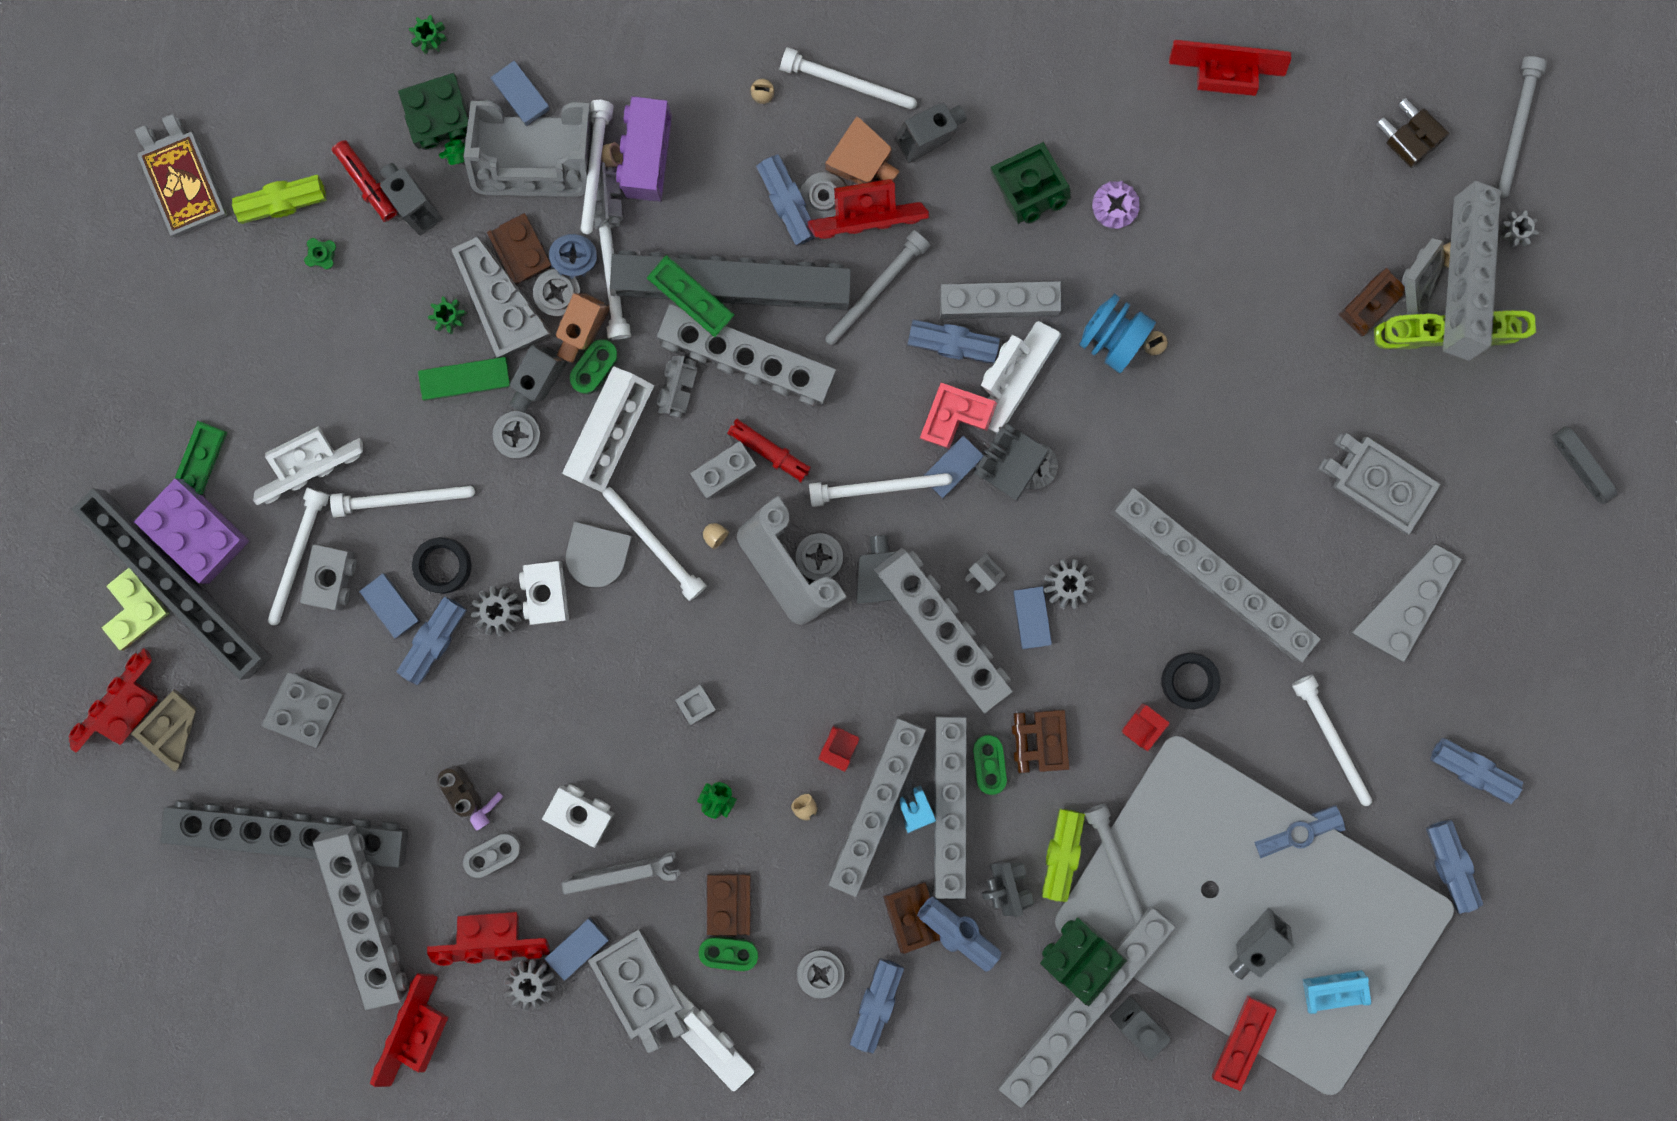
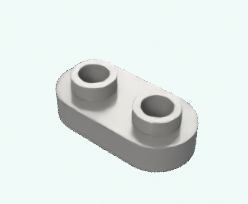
[463,833,521,878]

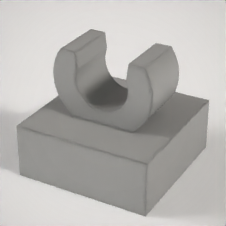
[965,553,1006,593]

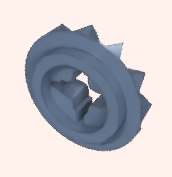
[549,234,597,279]

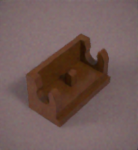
[1338,268,1405,337]

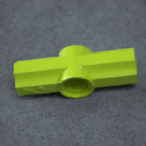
[232,174,327,224]
[1042,808,1085,902]

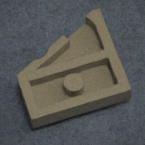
[131,689,197,772]

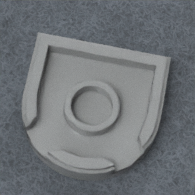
[566,522,632,587]

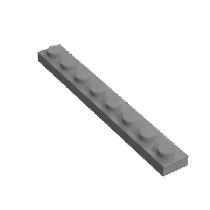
[998,906,1176,1108]

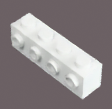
[562,366,654,493]

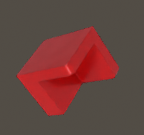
[1121,704,1170,751]
[818,725,859,772]

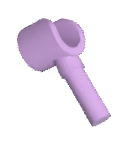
[470,792,503,830]

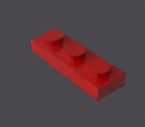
[1212,995,1277,1091]

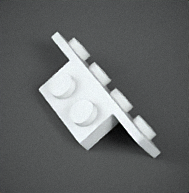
[981,321,1061,434]
[253,426,363,505]
[672,985,754,1091]

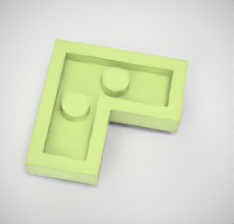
[102,568,170,651]

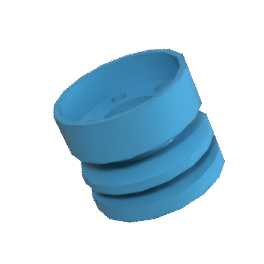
[1079,293,1156,374]

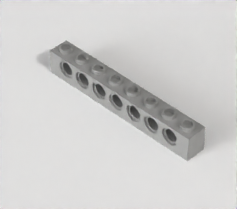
[1110,488,1320,662]

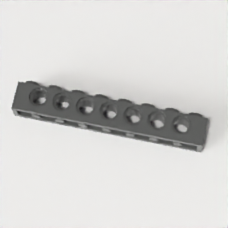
[160,800,408,868]

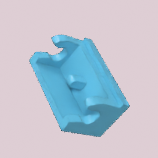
[900,785,936,833]
[1302,970,1371,1014]

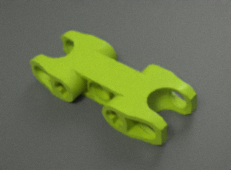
[1374,311,1536,349]

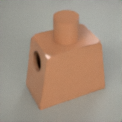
[825,116,900,184]
[556,293,610,363]

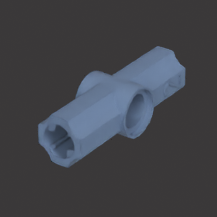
[756,154,815,246]
[907,320,1000,364]
[396,596,467,685]
[1430,738,1523,804]
[1254,805,1346,859]
[1426,820,1484,913]
[917,896,1002,972]
[850,958,904,1054]

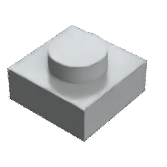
[675,684,717,725]

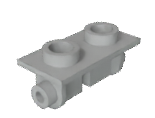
[594,162,623,229]
[657,356,698,419]

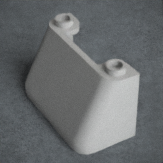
[464,100,591,197]
[737,496,847,625]

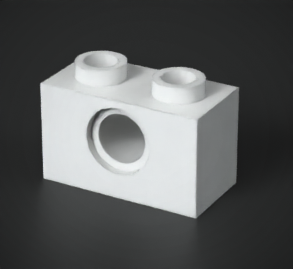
[519,561,569,625]
[542,784,615,848]

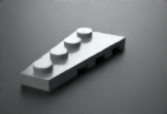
[451,237,552,358]
[1349,544,1462,662]

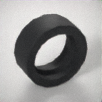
[412,537,472,594]
[1161,653,1221,710]

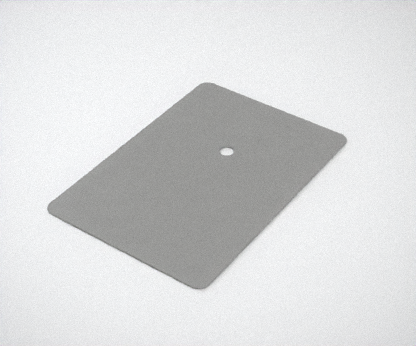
[1055,736,1454,1095]

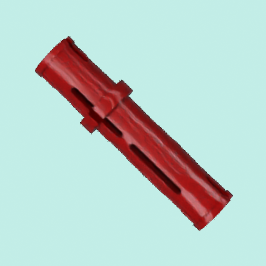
[331,140,398,222]
[727,418,811,483]

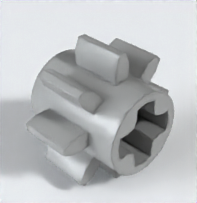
[1499,210,1539,248]

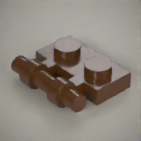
[1011,710,1069,773]

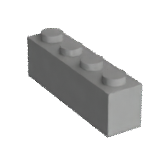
[939,281,1061,319]

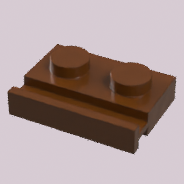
[487,213,552,286]
[707,874,751,935]
[883,882,941,954]

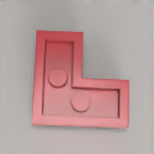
[920,383,997,449]

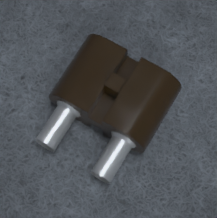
[1376,98,1450,168]
[437,766,481,817]

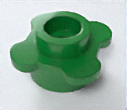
[439,139,465,165]
[304,238,336,270]

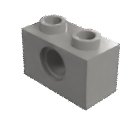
[690,441,758,500]
[300,544,356,610]

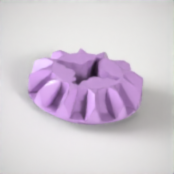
[1092,181,1140,229]

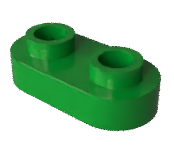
[570,339,618,394]
[973,735,1007,795]
[698,936,759,971]

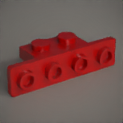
[1169,40,1292,96]
[808,179,929,239]
[69,648,158,753]
[427,912,550,966]
[370,973,448,1087]

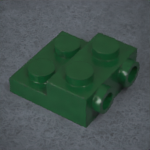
[398,72,469,150]
[990,142,1071,224]
[1040,917,1128,1006]

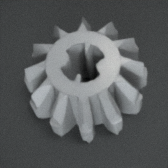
[1044,559,1094,609]
[471,586,523,636]
[504,959,556,1011]

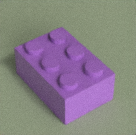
[616,96,672,202]
[134,478,250,584]

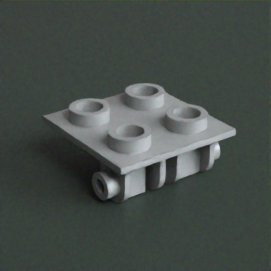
[261,672,342,748]

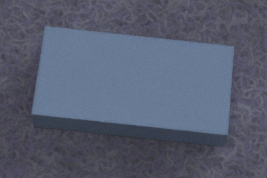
[490,61,550,126]
[924,436,984,499]
[359,574,421,639]
[1013,586,1052,649]
[545,917,609,981]

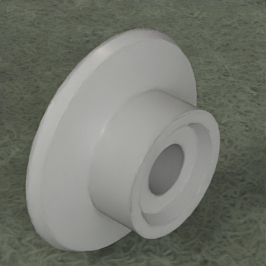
[799,172,847,220]

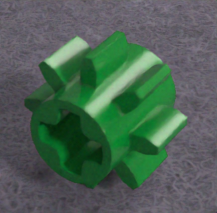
[409,15,447,54]
[428,296,467,335]
[697,782,737,819]

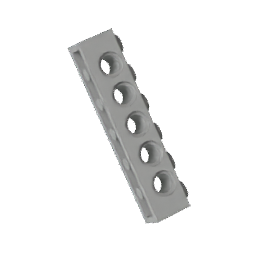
[1443,181,1501,361]
[657,304,836,408]
[873,548,1013,714]
[934,716,966,899]
[828,717,926,897]
[313,825,408,1010]

